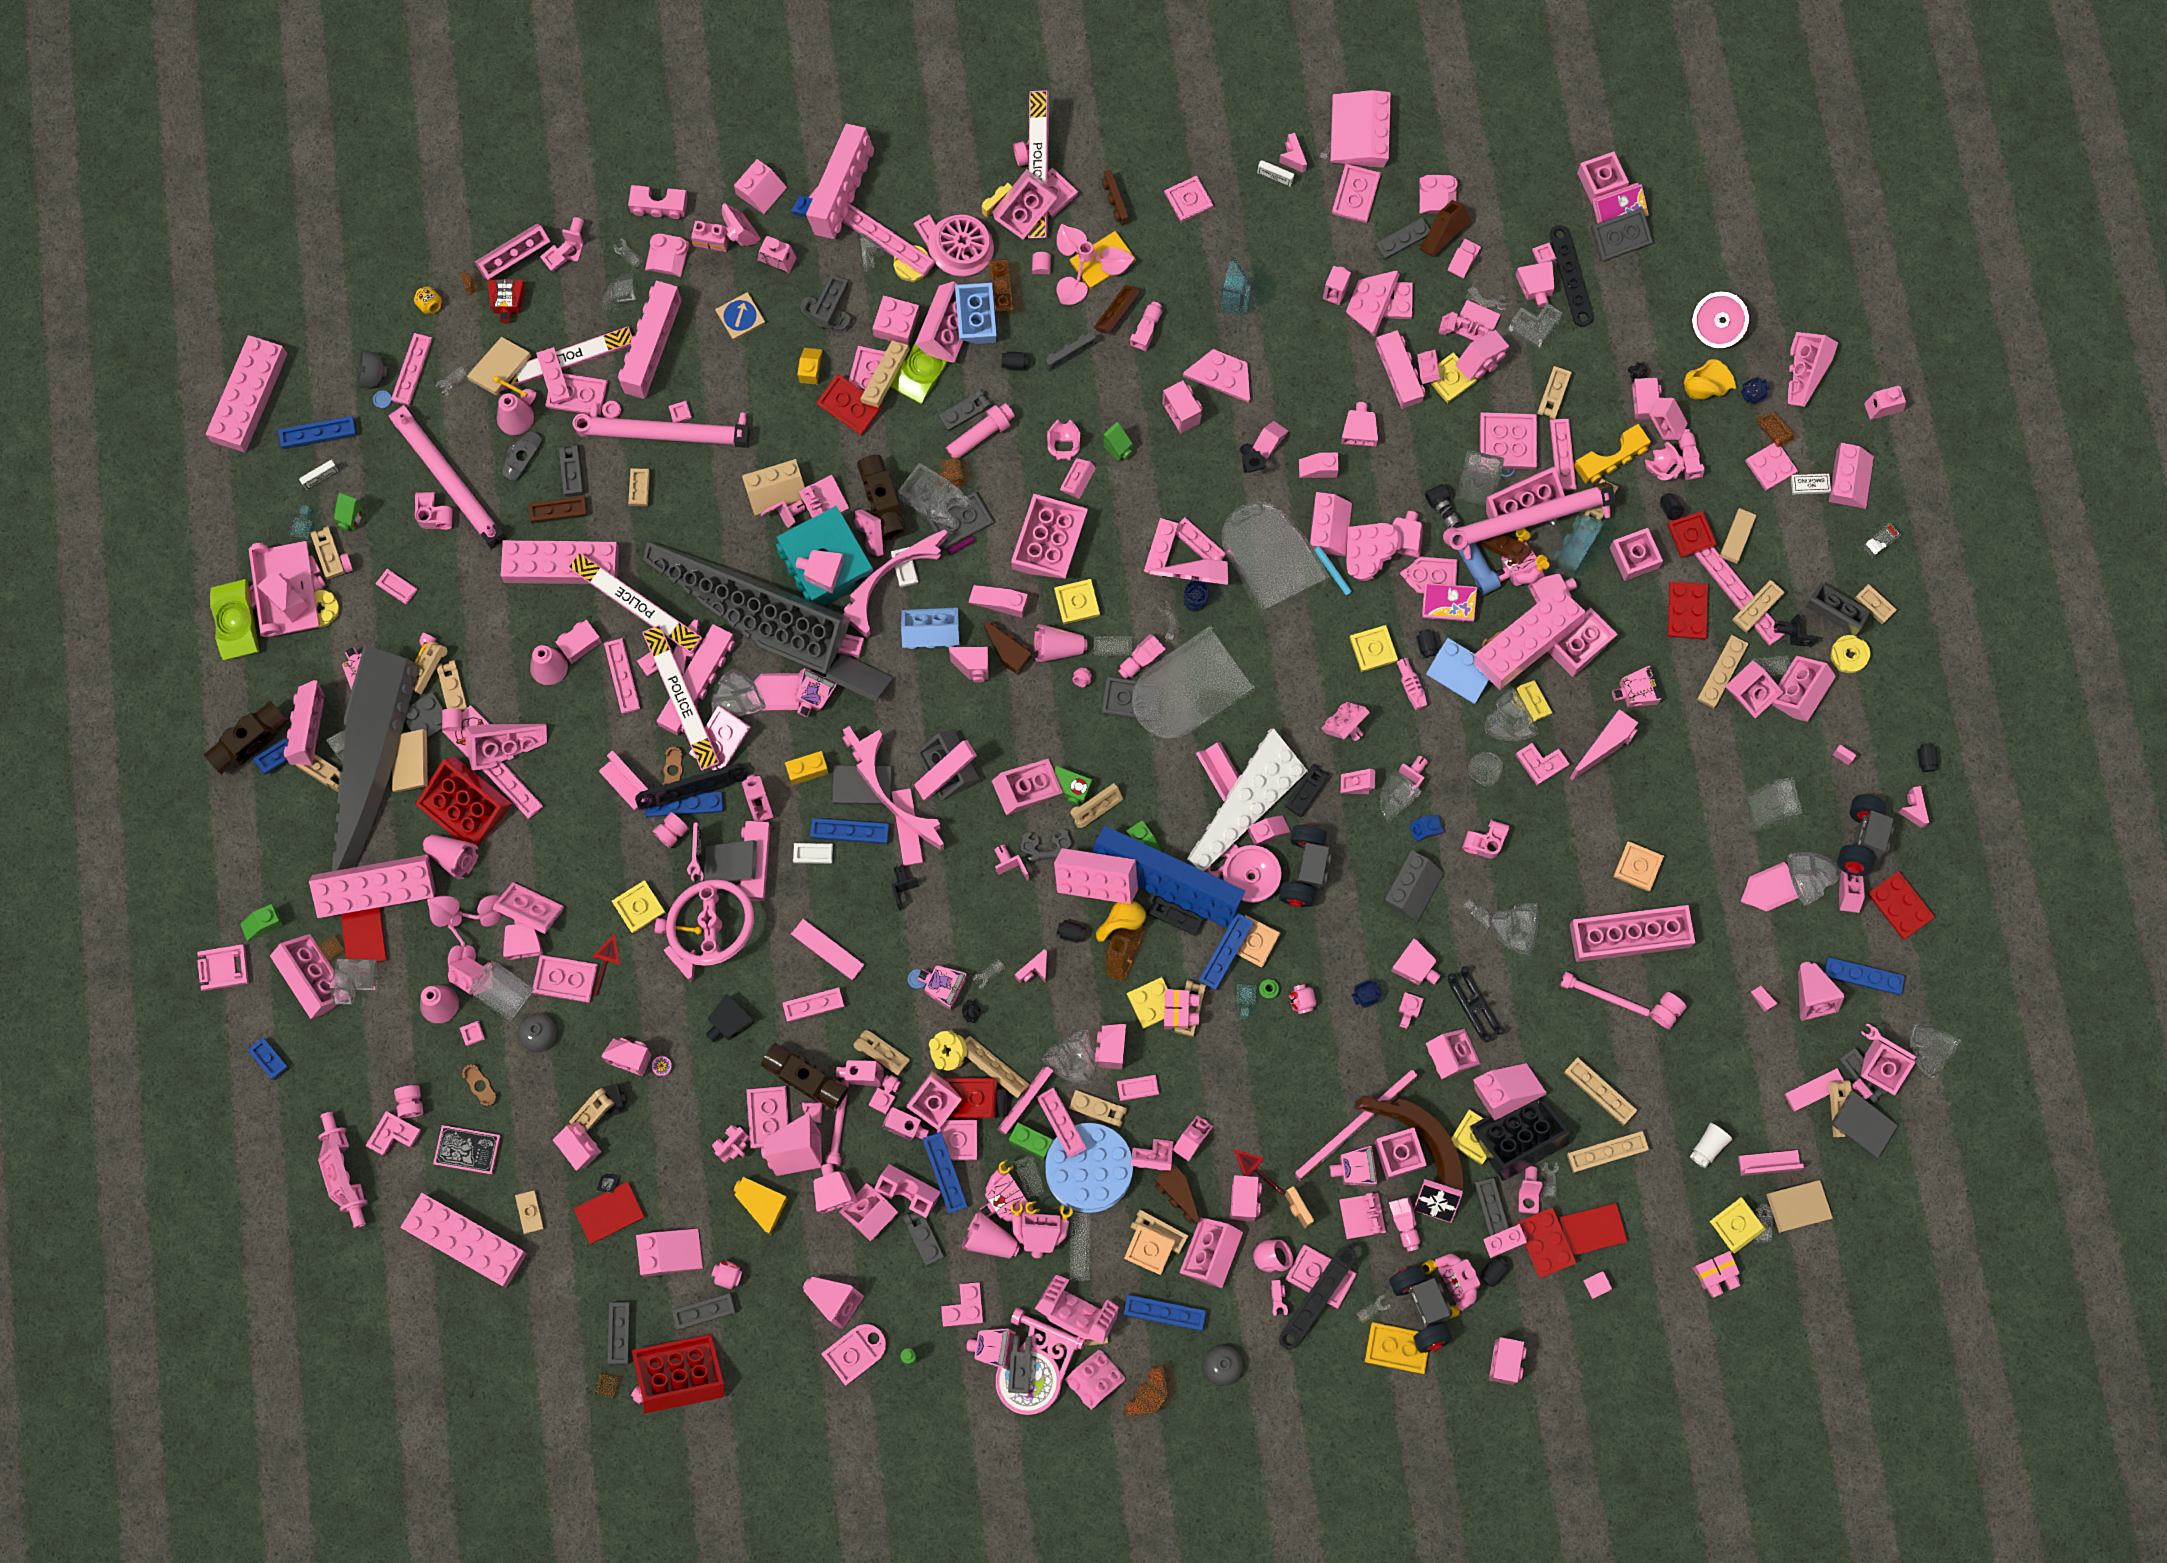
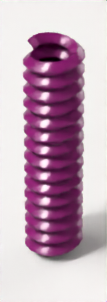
[947,536,975,555]

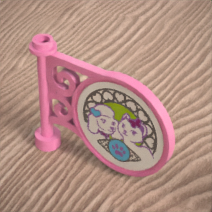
[996,1308,1086,1415]

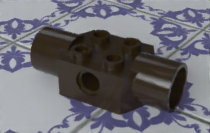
[857,454,906,540]
[203,701,288,775]
[761,1043,849,1111]

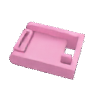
[197,945,249,991]

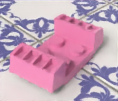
[1035,1275,1119,1344]

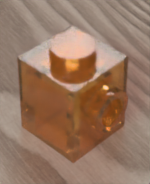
[939,457,965,489]

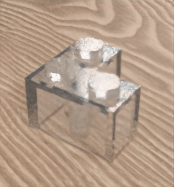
[1509,303,1562,349]
[330,959,379,1004]

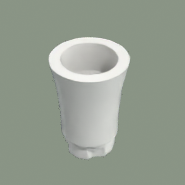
[1690,1123,1733,1168]

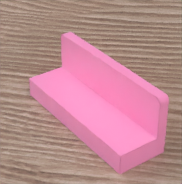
[1196,742,1239,802]
[599,751,650,810]
[1738,1150,1804,1176]

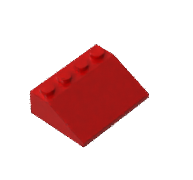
[415,757,512,846]
[632,1334,724,1414]

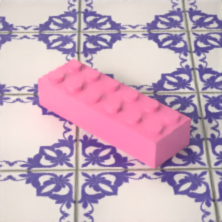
[806,124,874,239]
[618,281,682,399]
[206,335,287,453]
[501,540,619,584]
[1473,586,1585,690]
[309,855,436,918]
[1570,905,1695,962]
[400,1193,527,1288]

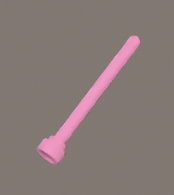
[1560,972,1651,1016]
[824,1078,849,1166]

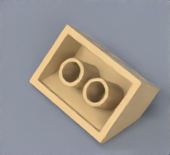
[742,459,805,516]

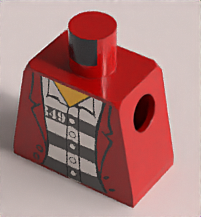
[488,280,526,323]

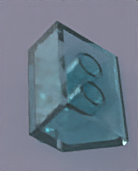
[1220,256,1251,316]
[1553,514,1604,576]

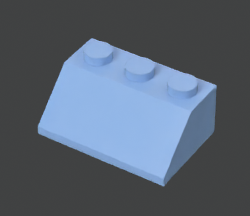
[955,283,996,344]
[901,608,959,649]
[1426,638,1490,704]

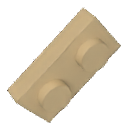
[1854,584,1897,624]

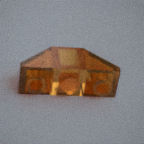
[989,259,1013,313]
[1106,926,1145,981]
[1124,1365,1168,1418]

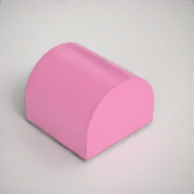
[1032,252,1051,274]
[442,709,462,731]

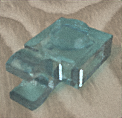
[290,505,314,540]
[1235,984,1257,1019]

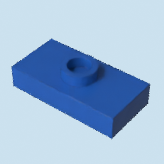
[253,738,289,776]
[248,1037,289,1080]

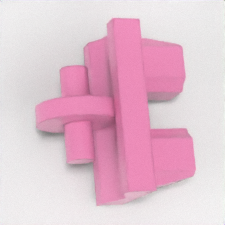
[712,1125,750,1163]

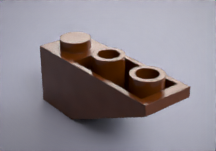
[1420,200,1471,257]
[983,621,1032,675]
[1155,1163,1199,1224]

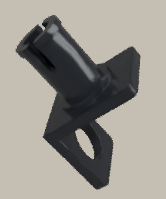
[1240,443,1266,473]
[1774,614,1818,647]
[891,865,919,911]

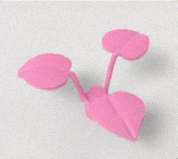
[1057,224,1134,305]
[427,895,502,966]

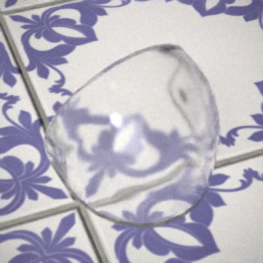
[1468,752,1503,787]

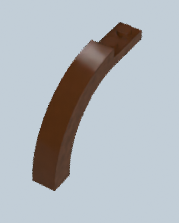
[1354,1095,1463,1194]

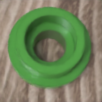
[1259,979,1279,999]

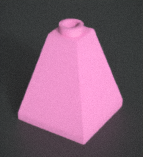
[1798,962,1844,1021]
[803,1277,864,1330]

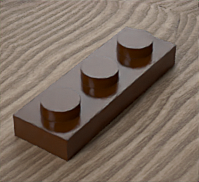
[1101,169,1129,226]
[1094,285,1140,334]
[528,496,587,523]
[1475,534,1532,564]

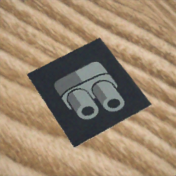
[596,1174,619,1193]

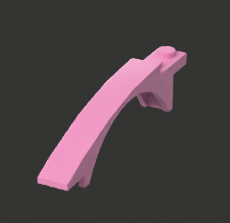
[843,530,948,638]
[842,726,944,850]

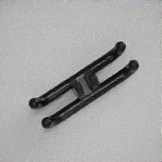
[1448,966,1505,1043]

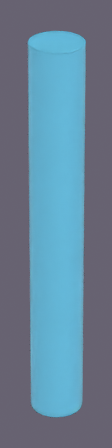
[1313,546,1352,595]

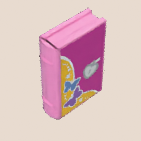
[1592,183,1649,223]
[1422,583,1477,622]

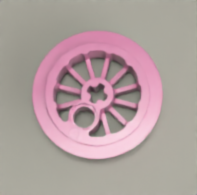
[928,215,994,277]

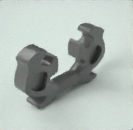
[1021,829,1071,862]

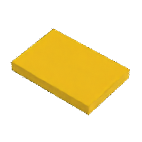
[1070,231,1136,290]
[1365,1322,1428,1374]

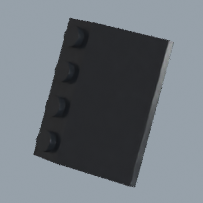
[1470,1097,1570,1181]

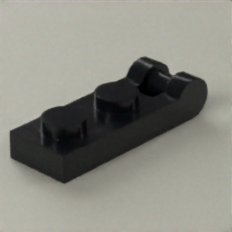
[1285,764,1330,817]
[1146,896,1203,936]

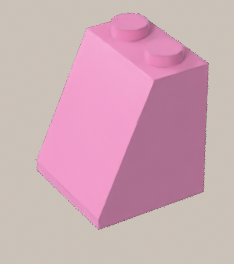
[761,1113,822,1176]

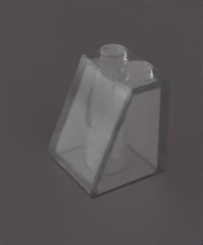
[1455,450,1505,506]
[1746,777,1803,832]
[469,961,534,1021]

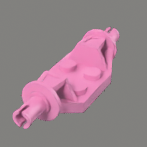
[318,1112,368,1228]

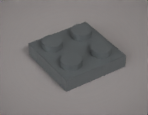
[405,692,443,739]

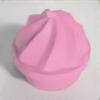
[1073,668,1092,687]

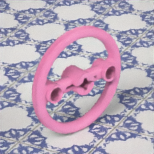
[666,879,754,965]

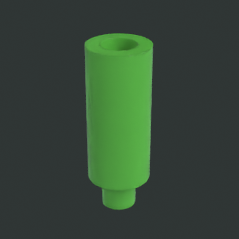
[901,1348,917,1366]

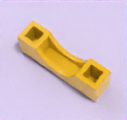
[1574,424,1651,484]

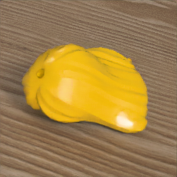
[1684,359,1736,400]
[1096,901,1146,942]

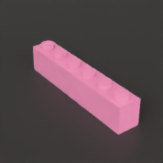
[657,624,735,736]

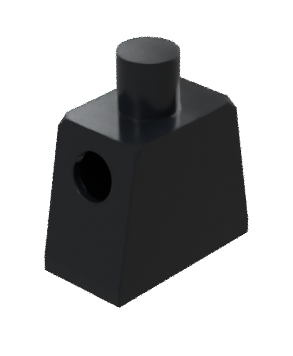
[706,994,754,1042]

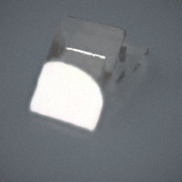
[860,233,885,274]

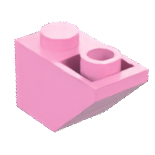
[1173,1115,1213,1161]

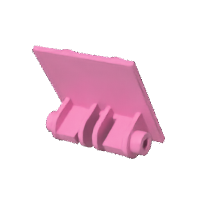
[1452,300,1501,341]
[798,475,849,518]
[1339,1193,1386,1239]

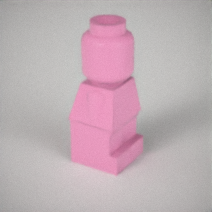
[1130,302,1162,351]
[1678,429,1704,480]
[1118,634,1165,679]
[1389,1197,1420,1251]

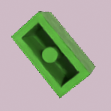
[1009,1122,1053,1160]

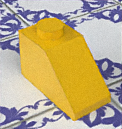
[798,348,823,385]

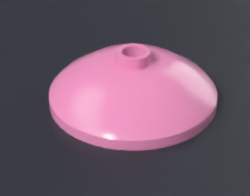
[1693,292,1749,348]
[1223,845,1281,903]

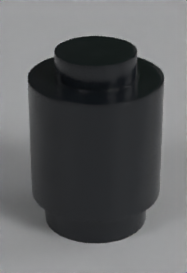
[1002,351,1028,371]
[1660,493,1684,520]
[1416,629,1439,658]
[1917,744,1939,772]
[1056,920,1086,943]
[1480,1257,1509,1288]

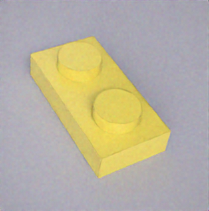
[982,183,1012,218]
[1517,680,1552,722]

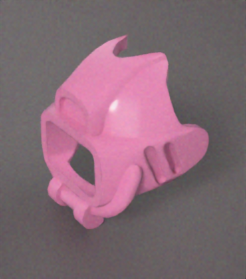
[1047,420,1080,460]
[1645,442,1685,481]

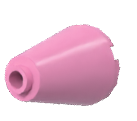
[497,394,534,435]
[1034,624,1087,662]
[530,645,568,685]
[423,834,478,879]
[420,985,459,1023]
[962,1212,1020,1259]

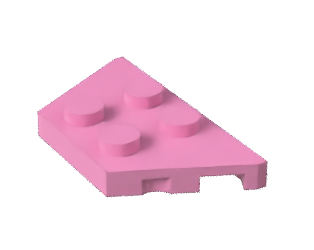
[1346,271,1400,336]
[1183,349,1250,403]

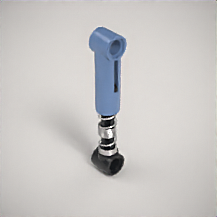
[1425,484,1501,596]

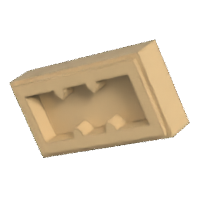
[628,468,650,506]
[515,1190,544,1234]

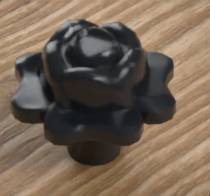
[1628,362,1647,382]
[962,1000,982,1023]

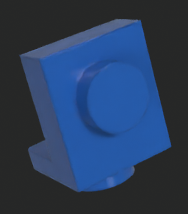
[791,196,813,217]
[1410,815,1444,842]

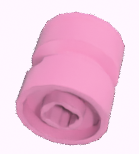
[1013,140,1029,167]
[652,812,689,848]
[1649,992,1687,1029]
[394,1085,424,1119]

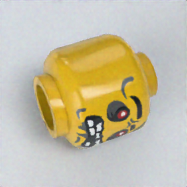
[414,286,442,314]

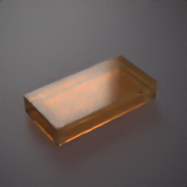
[1757,410,1794,447]

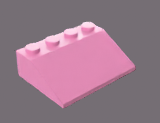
[1330,90,1391,168]
[1011,494,1088,578]

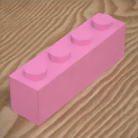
[474,224,550,280]
[1375,330,1425,409]
[737,821,771,901]

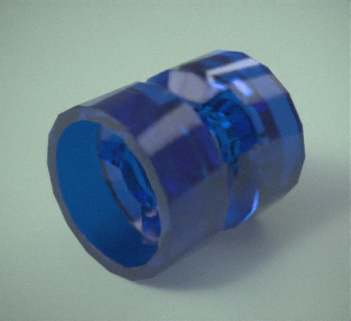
[1183,580,1209,611]

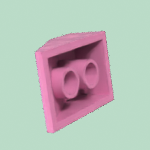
[1547,608,1617,677]
[992,759,1063,816]
[1473,1063,1546,1121]
[636,1229,703,1277]

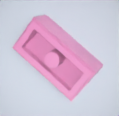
[1060,458,1096,499]

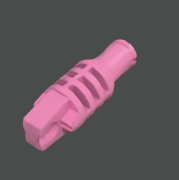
[1397,658,1427,710]

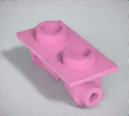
[1483,1224,1527,1258]

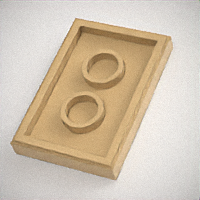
[467,337,531,396]
[392,729,428,792]
[1766,1180,1833,1233]

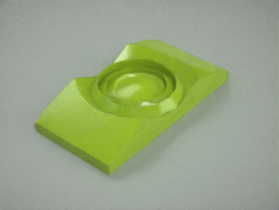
[890,342,948,405]
[210,579,259,661]

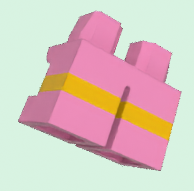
[691,221,730,252]
[1164,989,1199,1029]
[1693,1251,1740,1298]

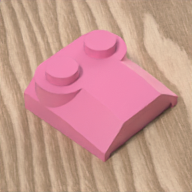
[1419,175,1457,214]
[721,203,761,247]
[645,234,690,277]

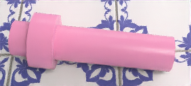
[945,403,1015,461]

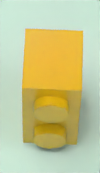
[785,751,829,786]

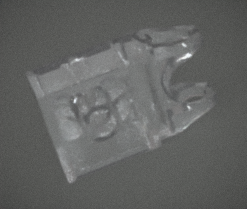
[898,463,971,528]

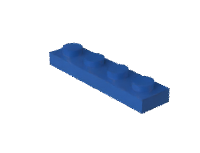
[278,416,357,449]
[645,792,723,818]
[810,818,889,844]
[1199,913,1255,990]
[1824,957,1905,996]
[922,1132,968,1213]
[1124,1295,1206,1331]

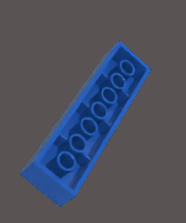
[1092,826,1245,928]

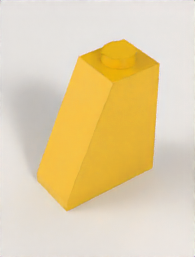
[734,1177,788,1235]

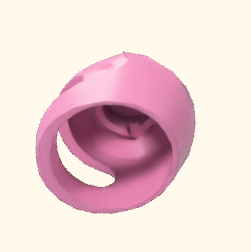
[1253,1240,1293,1273]

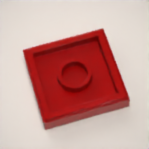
[1667,511,1717,558]

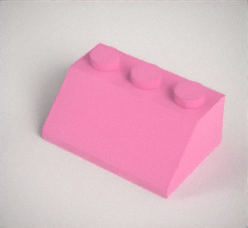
[993,169,1057,239]
[1829,443,1874,509]
[1309,492,1352,556]
[1771,656,1836,722]
[1180,1217,1243,1288]

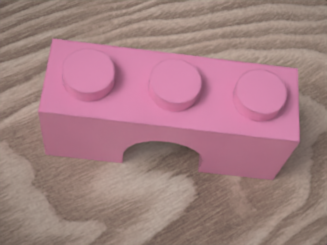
[628,185,688,219]
[874,1164,941,1218]

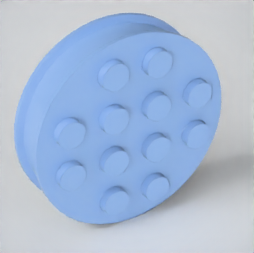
[1045,1123,1133,1213]

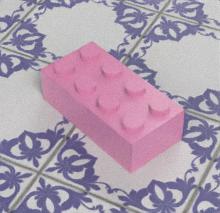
[1054,848,1138,904]

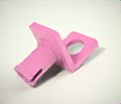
[562,217,584,261]
[760,500,805,528]
[1398,756,1428,800]
[994,845,1030,881]
[1518,1166,1542,1214]

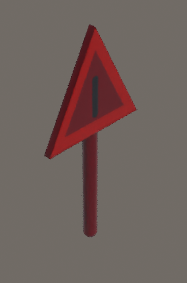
[592,934,620,996]
[1234,1149,1284,1195]

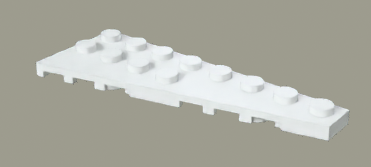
[1187,729,1307,871]

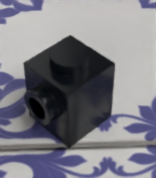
[598,1083,627,1116]

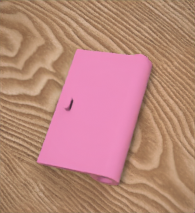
[248,541,320,637]

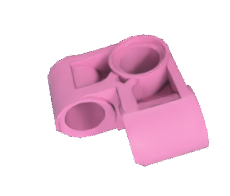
[415,492,453,530]
[1462,820,1509,859]

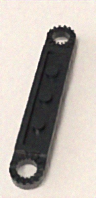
[1550,225,1592,327]
[635,763,748,810]
[1279,1246,1356,1350]

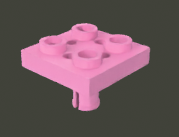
[1321,702,1370,741]

